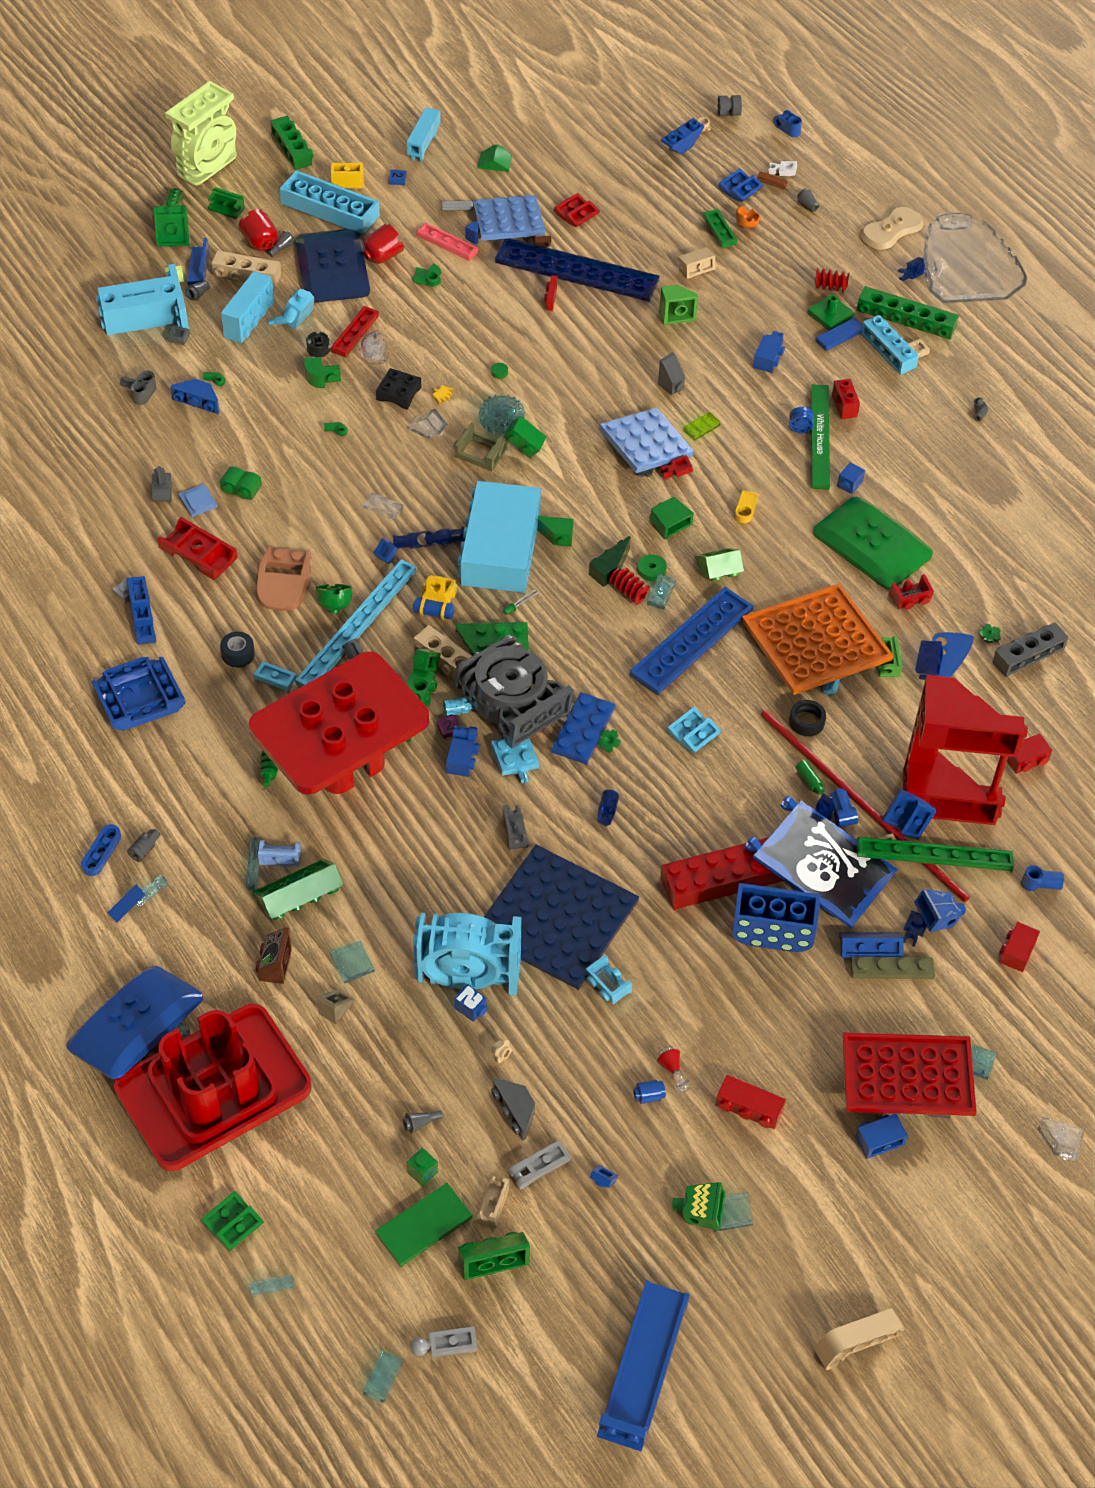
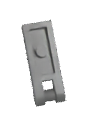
[508,1140,571,1190]

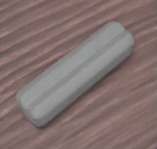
[442,201,473,211]

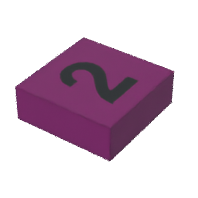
[437,715,460,739]

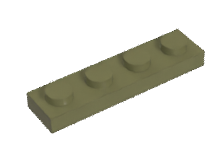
[851,956,935,979]

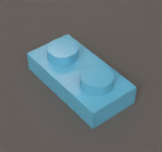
[254,661,296,691]

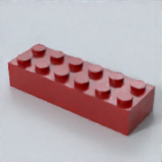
[660,837,784,910]

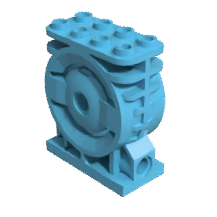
[413,912,521,995]

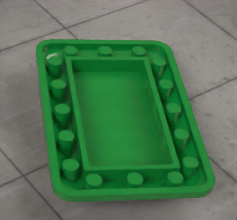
[813,497,933,589]

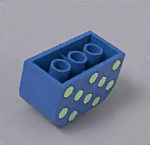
[732,883,820,952]

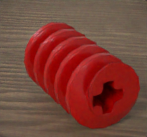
[815,268,850,293]
[610,568,650,605]

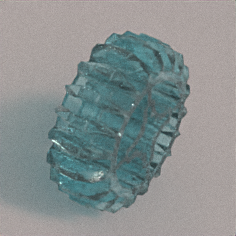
[479,394,525,435]

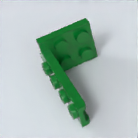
[153,188,190,247]

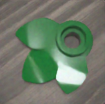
[412,263,441,287]

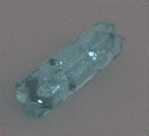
[136,875,168,907]
[250,1275,294,1295]

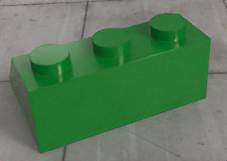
[458,1232,530,1280]

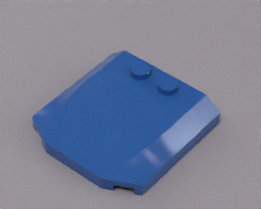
[92,657,186,731]

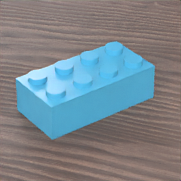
[221,271,275,344]

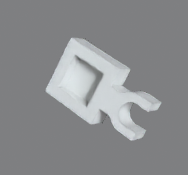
[769,161,797,177]

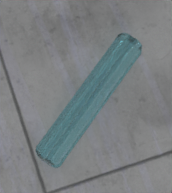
[246,837,261,890]

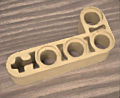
[814,1308,905,1370]

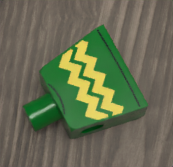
[672,1182,726,1230]

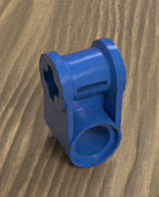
[773,110,802,137]

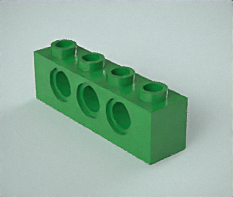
[270,115,314,170]
[406,668,438,742]

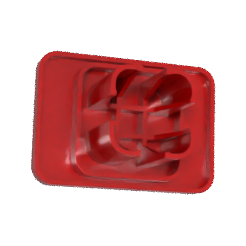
[249,652,429,795]
[114,1004,312,1171]

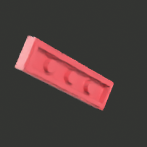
[416,223,478,261]

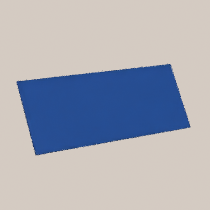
[107,884,146,923]

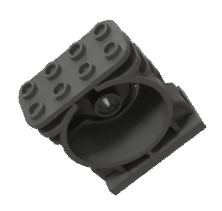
[454,635,574,749]

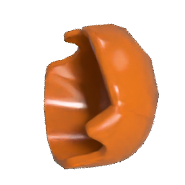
[736,206,761,228]

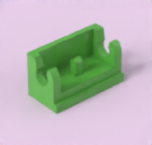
[878,636,902,677]

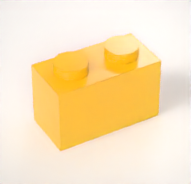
[331,163,364,189]

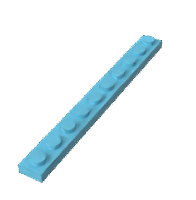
[295,559,417,687]

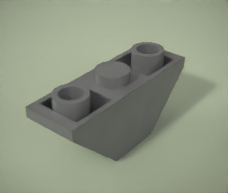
[491,1078,535,1141]

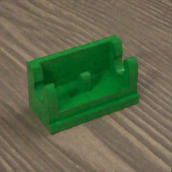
[208,187,245,219]

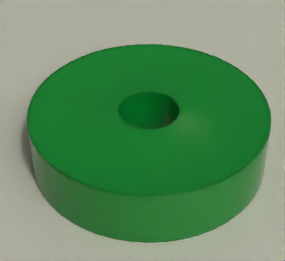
[638,555,667,581]

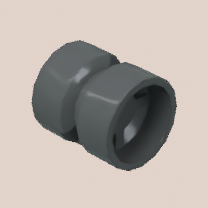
[717,95,742,116]

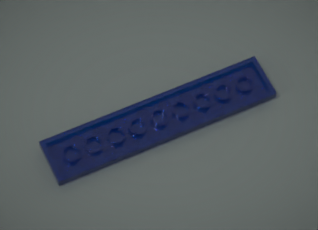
[495,238,660,302]

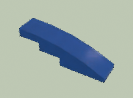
[126,576,156,644]

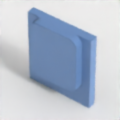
[178,484,218,517]

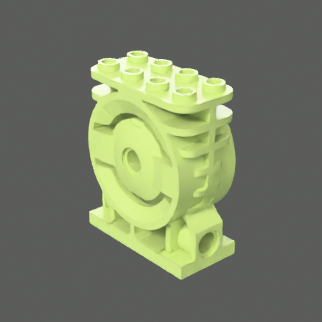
[165,81,237,185]

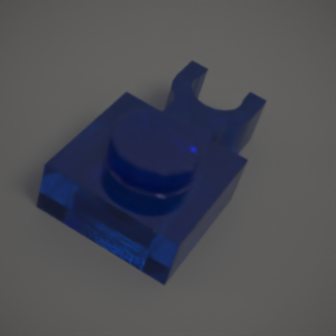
[898,257,925,281]
[903,910,927,947]

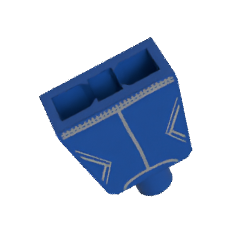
[914,889,966,932]

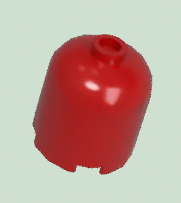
[238,209,278,251]
[363,223,404,264]

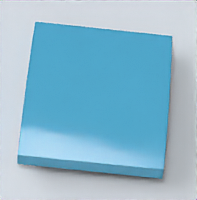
[666,706,722,754]

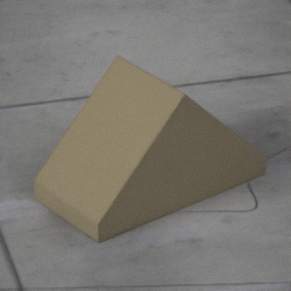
[317,989,355,1024]

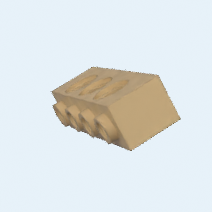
[211,250,281,287]
[414,625,472,679]

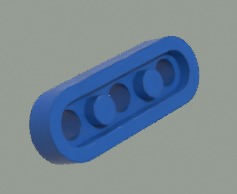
[81,824,121,876]

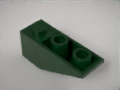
[589,536,631,587]

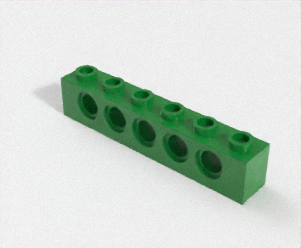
[856,286,959,340]

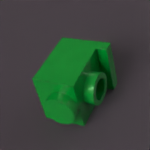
[413,648,441,671]

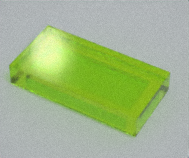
[683,412,721,441]

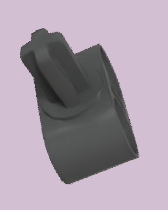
[120,370,156,405]
[152,466,172,502]

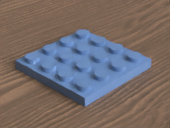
[473,195,545,241]
[599,408,694,473]

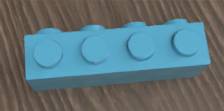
[861,315,919,375]

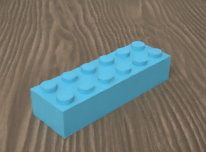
[280,170,380,235]

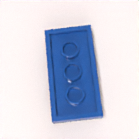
[552,692,615,765]

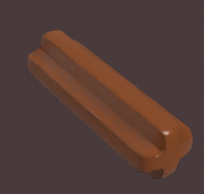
[757,171,788,189]

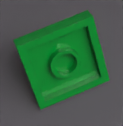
[807,295,854,331]

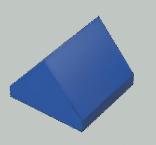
[465,221,479,244]

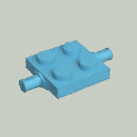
[491,733,540,783]

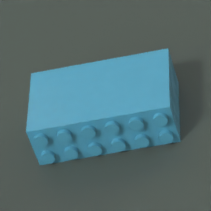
[458,481,541,593]

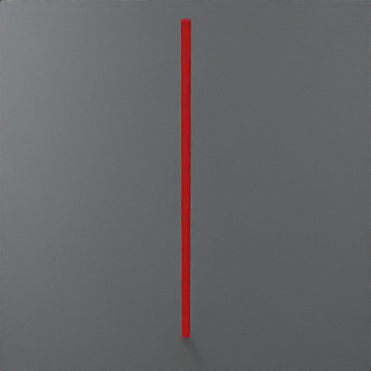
[761,710,970,902]

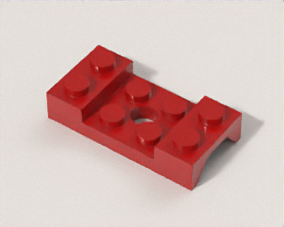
[157,517,238,580]

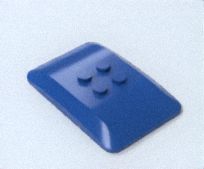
[67,966,203,1079]

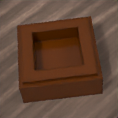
[533,235,551,248]

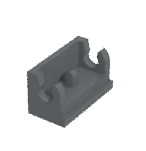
[503,805,529,850]

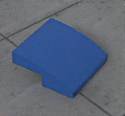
[717,168,764,202]
[883,789,936,840]

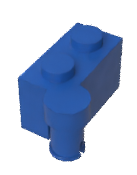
[446,725,480,777]

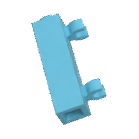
[407,107,441,162]

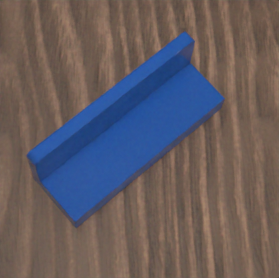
[187,238,209,285]
[839,932,903,958]

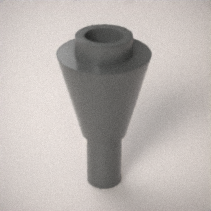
[268,231,294,257]
[403,1110,443,1134]

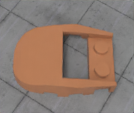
[256,545,312,611]

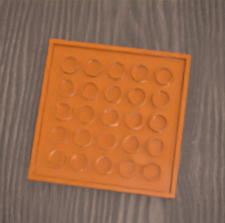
[742,583,893,695]

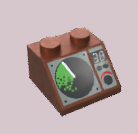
[255,927,292,984]

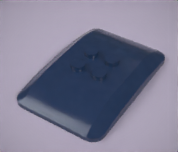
[295,229,370,303]

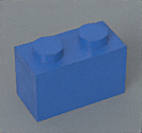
[855,1114,908,1159]

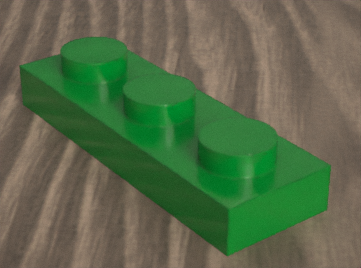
[703,209,737,248]

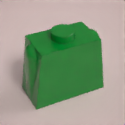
[649,497,694,540]

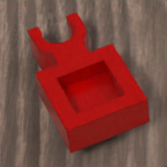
[660,455,693,479]

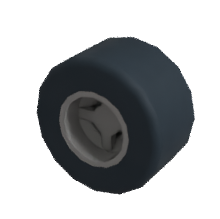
[220,631,255,668]

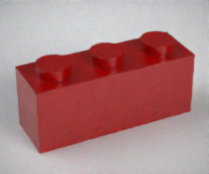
[715,1075,786,1130]

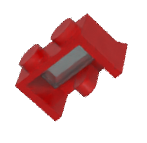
[888,574,934,610]

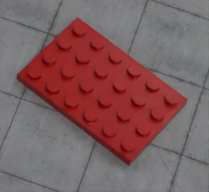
[843,1032,977,1116]

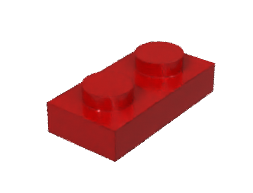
[544,275,558,311]

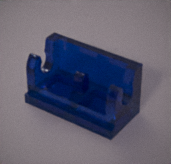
[915,640,943,680]

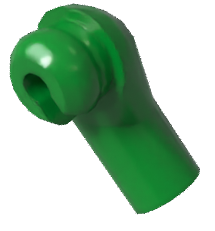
[203,372,226,386]
[324,422,348,436]

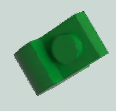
[304,357,341,388]

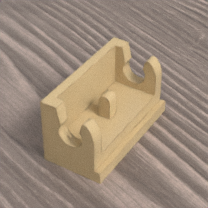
[678,247,716,279]
[474,1176,509,1228]

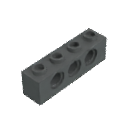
[993,622,1069,677]

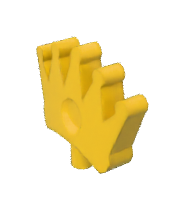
[433,385,453,404]

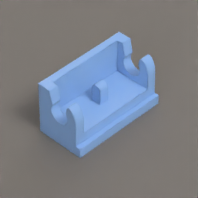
[258,840,301,867]

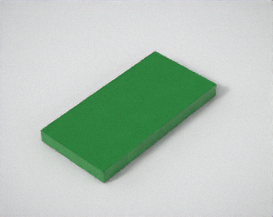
[375,1183,473,1267]

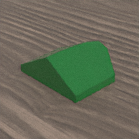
[478,144,512,172]

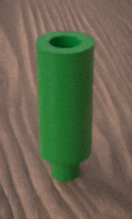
[795,760,825,795]

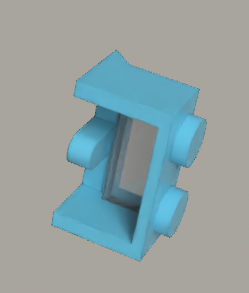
[586,954,632,1004]

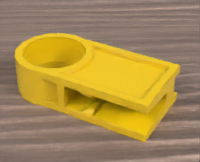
[735,490,759,523]

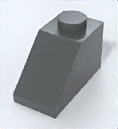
[658,352,685,395]

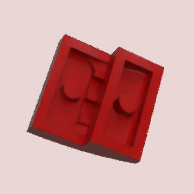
[553,193,600,227]

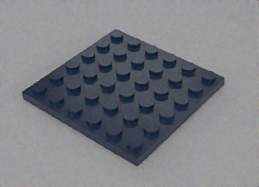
[484,844,639,990]

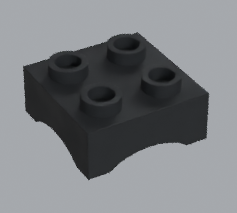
[376,368,421,410]

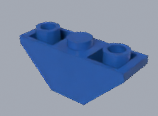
[661,118,704,154]
[170,379,220,414]

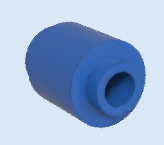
[633,1080,666,1104]

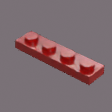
[331,306,379,358]

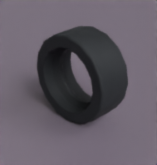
[789,700,826,736]

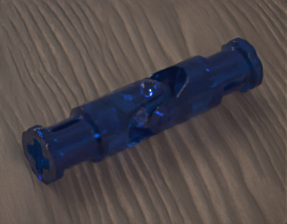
[393,526,465,549]

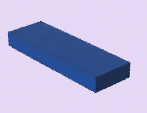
[815,318,862,351]

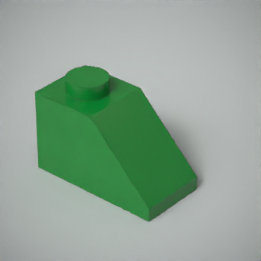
[537,516,574,547]

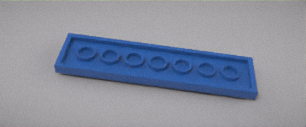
[629,587,753,695]

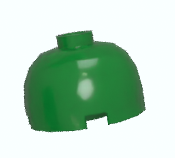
[316,584,352,614]

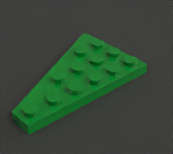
[456,622,531,692]

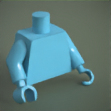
[267,289,314,330]

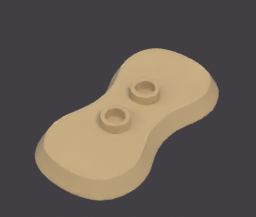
[860,207,924,250]

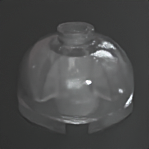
[359,330,389,365]

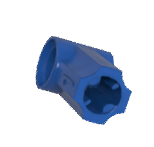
[830,788,858,827]
[1021,865,1064,891]

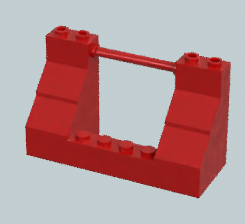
[903,675,1028,825]

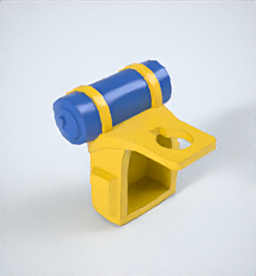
[413,575,457,620]

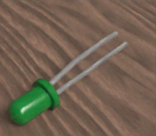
[503,590,539,615]

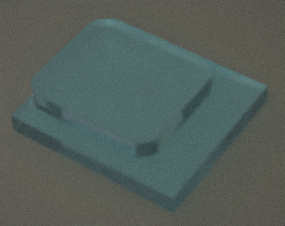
[330,941,375,983]
[713,1192,753,1232]

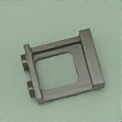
[454,423,508,471]

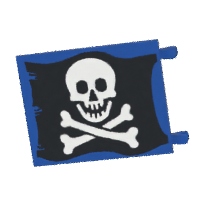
[745,796,898,928]

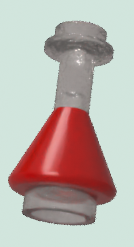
[657,1046,691,1093]

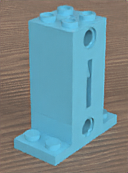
[96,264,189,335]

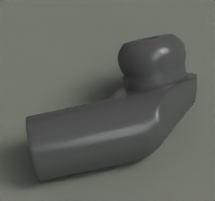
[974,397,988,421]

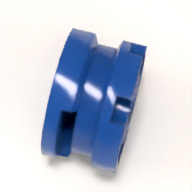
[789,407,814,433]

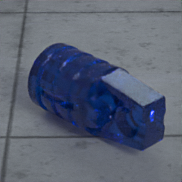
[597,790,619,826]
[815,793,834,821]

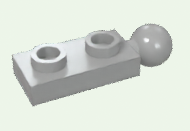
[410,1326,477,1358]

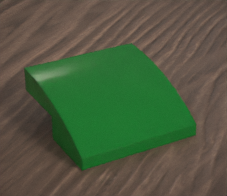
[200,1191,264,1251]

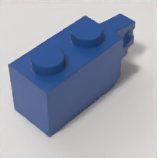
[753,331,785,373]

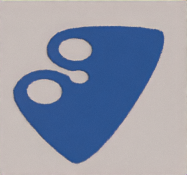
[921,632,974,677]

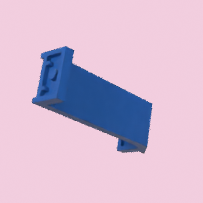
[597,1280,690,1451]

